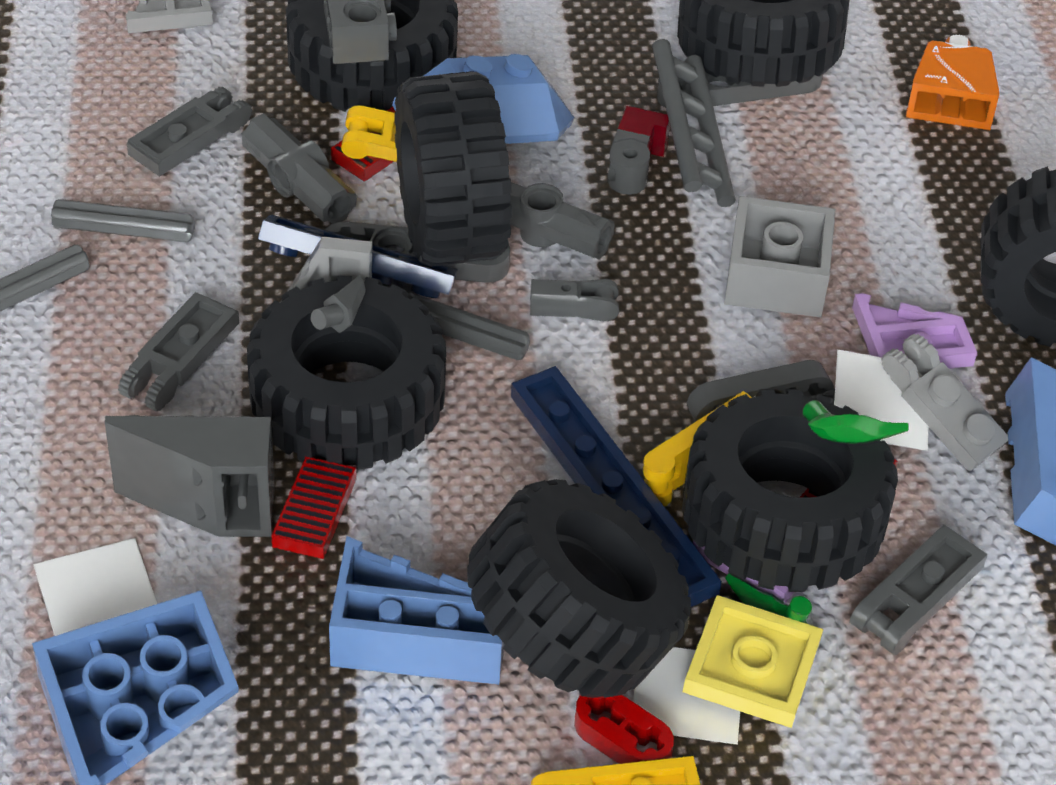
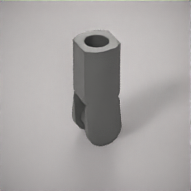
[530,279,619,322]

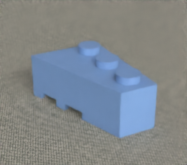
[1005,357,1056,545]
[329,536,505,685]

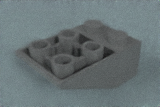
[105,415,275,537]

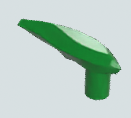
[803,400,909,444]
[725,573,812,624]

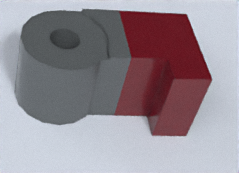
[607,106,670,195]

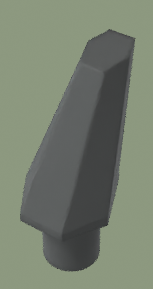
[311,276,366,333]

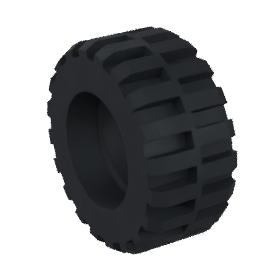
[286,0,458,112]
[677,0,850,87]
[394,71,512,267]
[980,166,1056,347]
[247,276,446,470]
[682,389,898,592]
[467,479,691,698]

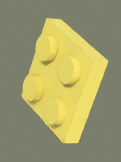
[682,595,824,728]

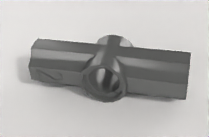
[241,113,356,224]
[510,182,615,260]

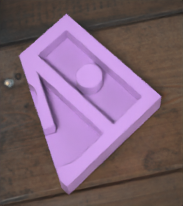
[852,293,977,369]

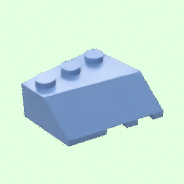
[32,590,239,785]

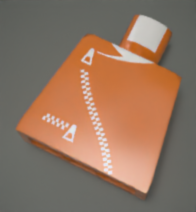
[906,35,999,130]

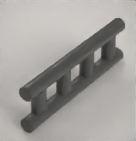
[652,39,736,207]

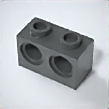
[323,0,397,64]

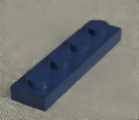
[258,214,458,298]

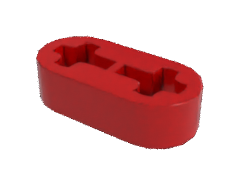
[574,695,674,764]

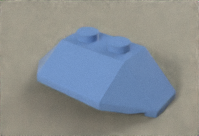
[392,54,574,144]

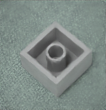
[724,196,836,318]

